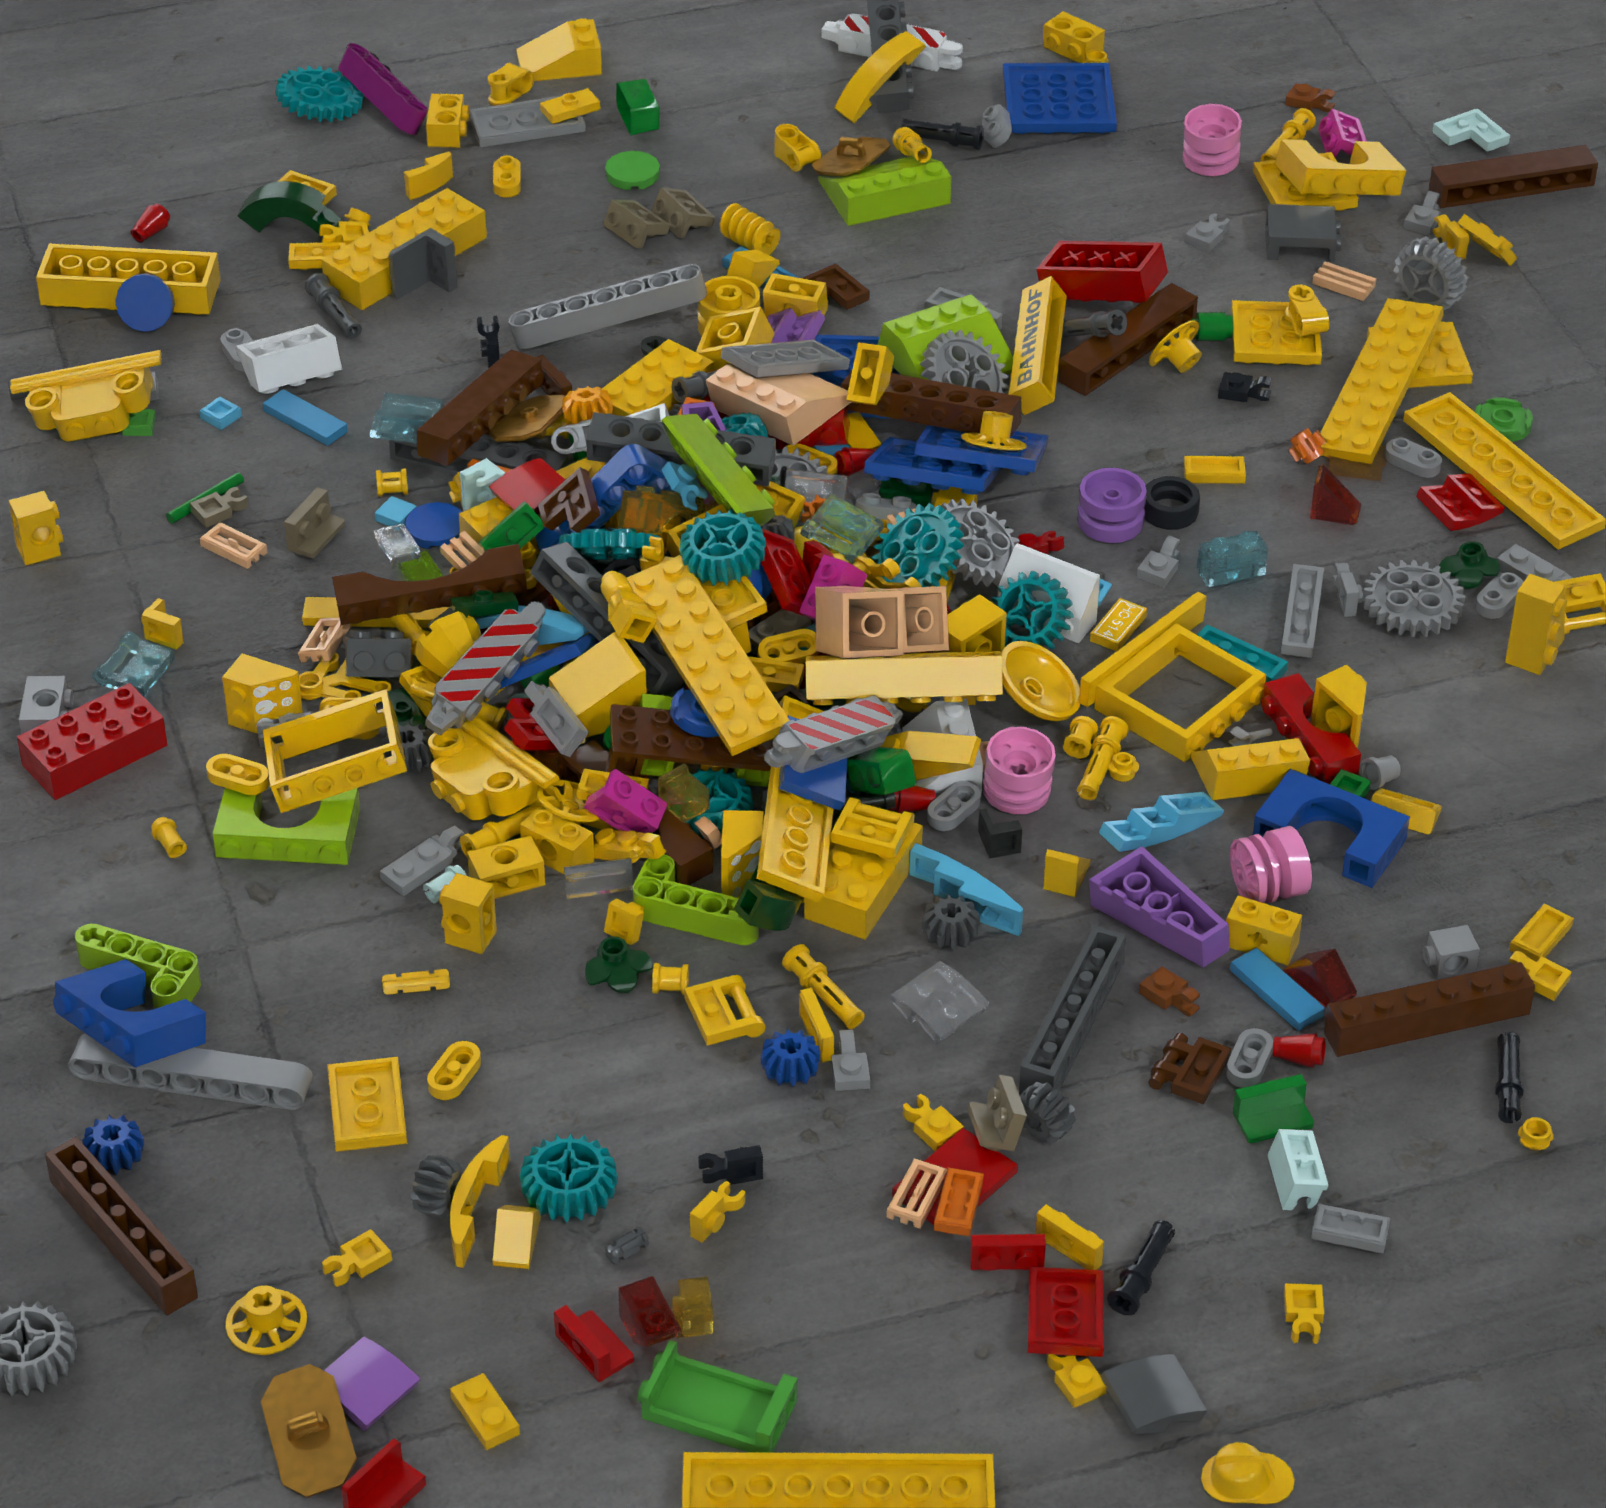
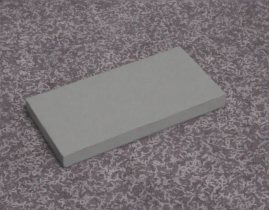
[469,96,586,147]
[721,340,850,378]

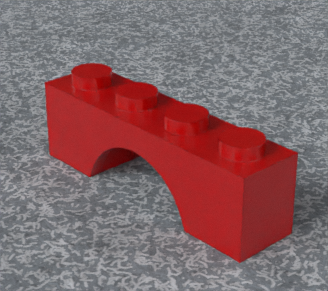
[1261,673,1361,784]

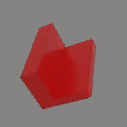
[554,1305,634,1383]
[341,1438,426,1508]

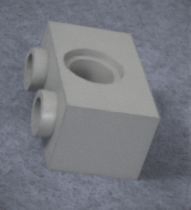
[19,676,74,734]

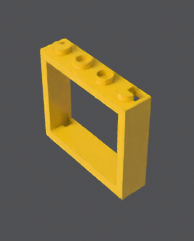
[1094,623,1266,762]
[263,689,407,813]

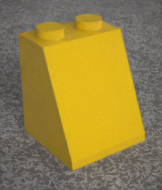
[549,632,647,739]

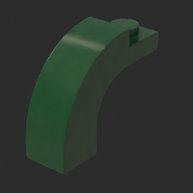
[237,181,342,237]
[734,865,804,931]

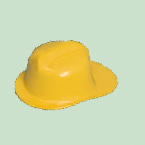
[1201,1442,1295,1504]

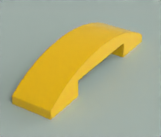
[834,31,926,124]
[450,1135,510,1268]

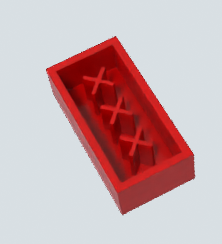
[1036,241,1168,303]
[17,683,168,800]

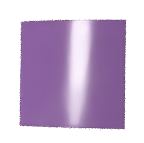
[767,308,825,343]
[324,1336,420,1432]

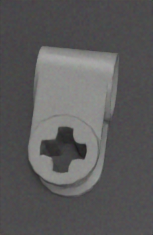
[551,419,592,454]

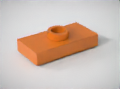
[934,1168,984,1237]

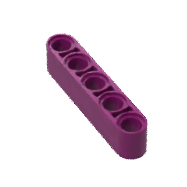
[338,43,428,135]

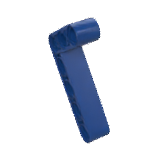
[535,444,688,552]

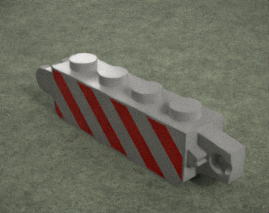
[425,601,546,735]
[764,695,903,773]

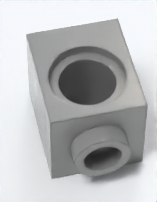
[1423,925,1480,979]

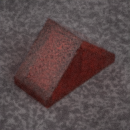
[1310,464,1362,525]
[1283,949,1357,1008]

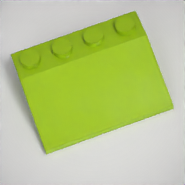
[818,156,952,226]
[877,294,1013,380]
[661,414,776,527]

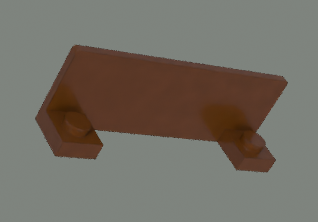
[606,704,774,788]

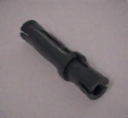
[1495,1032,1524,1123]

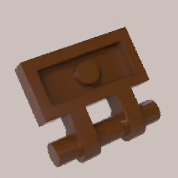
[1148,1033,1231,1105]

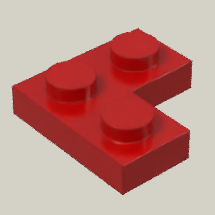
[504,698,558,751]

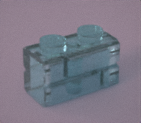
[1197,531,1268,587]

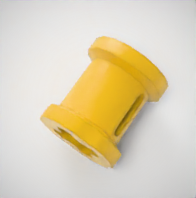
[376,468,408,497]
[1063,716,1099,759]
[652,963,689,995]

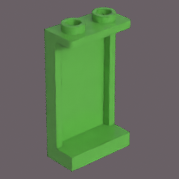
[637,1340,798,1453]

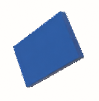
[500,633,600,689]
[779,715,847,811]

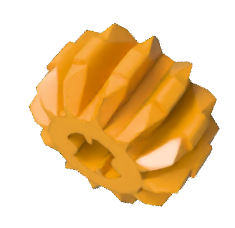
[562,386,613,425]

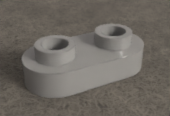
[982,104,1012,148]
[221,328,253,372]
[1385,437,1442,478]
[855,493,917,520]
[1475,572,1523,619]
[927,781,981,831]
[1226,1028,1273,1088]

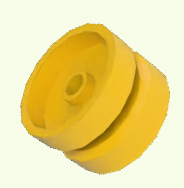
[698,276,760,336]

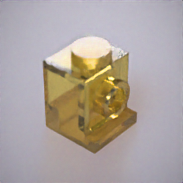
[658,764,710,823]
[671,1276,713,1338]

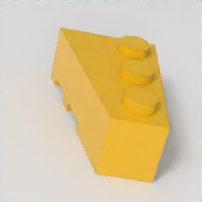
[1505,573,1567,675]

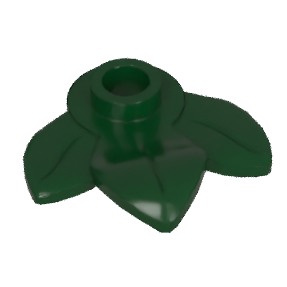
[1439,541,1500,589]
[585,936,653,993]

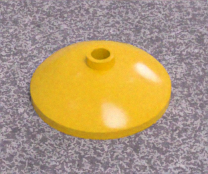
[1001,641,1080,721]

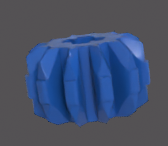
[761,1028,820,1088]
[82,1114,144,1175]

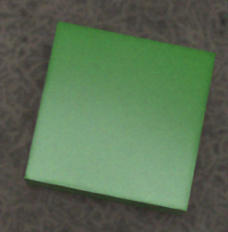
[122,409,156,436]

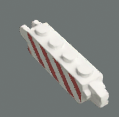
[822,14,963,72]

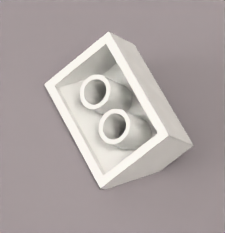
[235,324,342,394]
[997,543,1100,643]
[902,699,983,797]

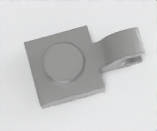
[1404,191,1440,236]
[1137,536,1180,588]
[831,1029,870,1091]

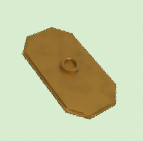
[812,137,891,176]
[489,395,565,442]
[261,1364,357,1498]

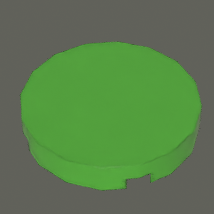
[605,151,660,190]
[1474,398,1533,442]

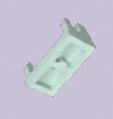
[460,458,505,511]
[1267,1129,1329,1210]

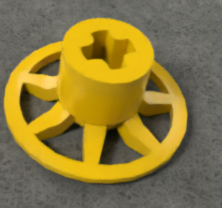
[1149,320,1202,373]
[961,411,1027,451]
[536,780,600,826]
[226,1285,307,1355]

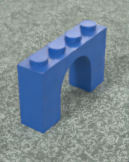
[1253,769,1410,888]
[53,959,206,1067]

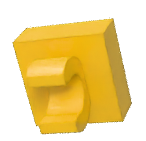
[604,898,644,945]

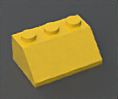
[1191,738,1310,801]

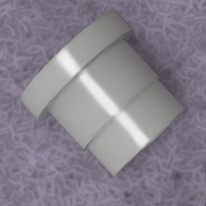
[1359,755,1401,790]

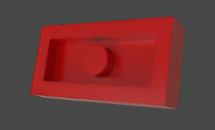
[970,1234,1046,1271]

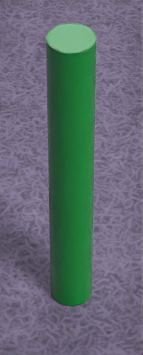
[166,472,244,524]

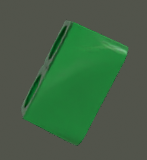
[616,79,660,136]
[847,747,916,795]

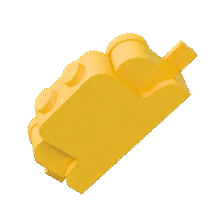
[10,350,162,442]
[428,716,560,820]

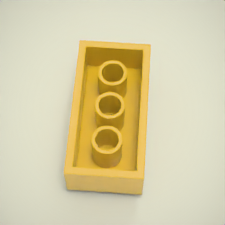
[602,339,714,417]
[804,823,923,940]

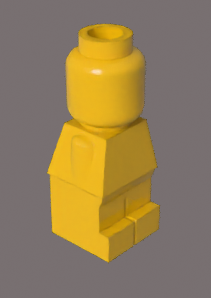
[600,571,658,643]

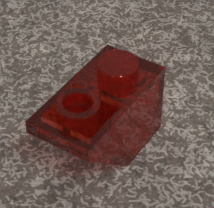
[618,1276,682,1347]

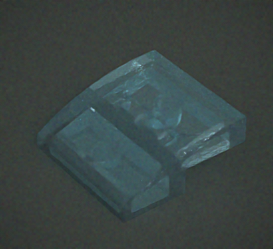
[370,393,444,443]

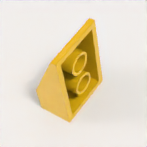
[516,18,602,81]

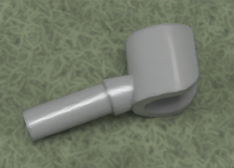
[1228,726,1273,746]

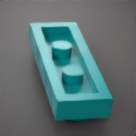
[1197,624,1288,683]

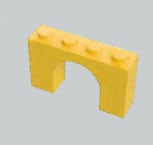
[1275,139,1407,195]

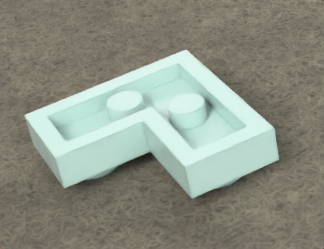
[1433,108,1510,152]

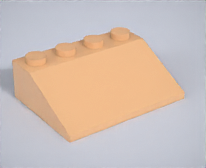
[706,364,851,446]

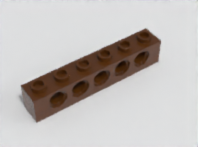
[842,371,1021,438]

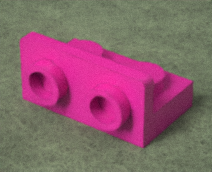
[1318,108,1367,157]
[584,769,667,833]

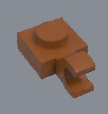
[1285,83,1336,112]
[1139,966,1200,1017]

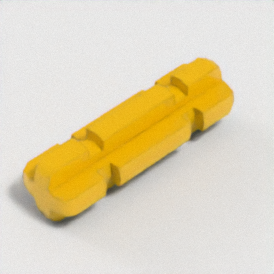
[382,969,450,995]

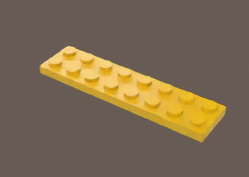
[1320,298,1444,464]
[1403,392,1606,550]
[627,555,790,756]
[756,695,834,903]
[682,1452,995,1508]

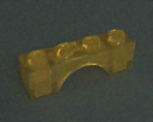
[618,486,719,533]

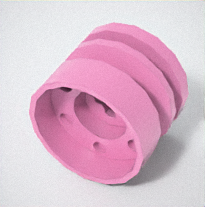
[1183,104,1242,176]
[982,727,1056,815]
[1230,826,1312,903]

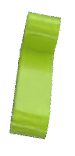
[633,854,759,945]
[75,923,201,1009]

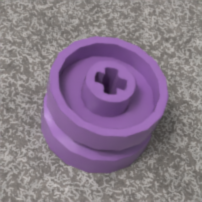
[1077,468,1147,543]

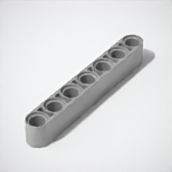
[508,264,707,349]
[68,1033,313,1110]

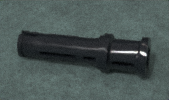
[901,118,984,150]
[1107,1220,1175,1316]

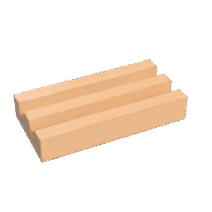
[1312,261,1376,301]
[200,522,268,569]
[440,531,485,570]
[298,617,351,663]
[887,1158,948,1229]

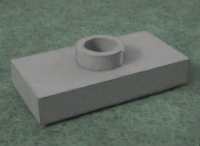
[1311,1204,1391,1254]

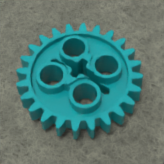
[276,66,364,122]
[871,503,965,587]
[559,528,661,561]

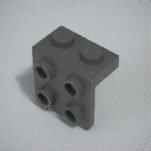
[388,228,458,299]
[342,630,411,677]

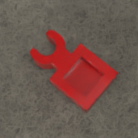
[1017,531,1064,555]

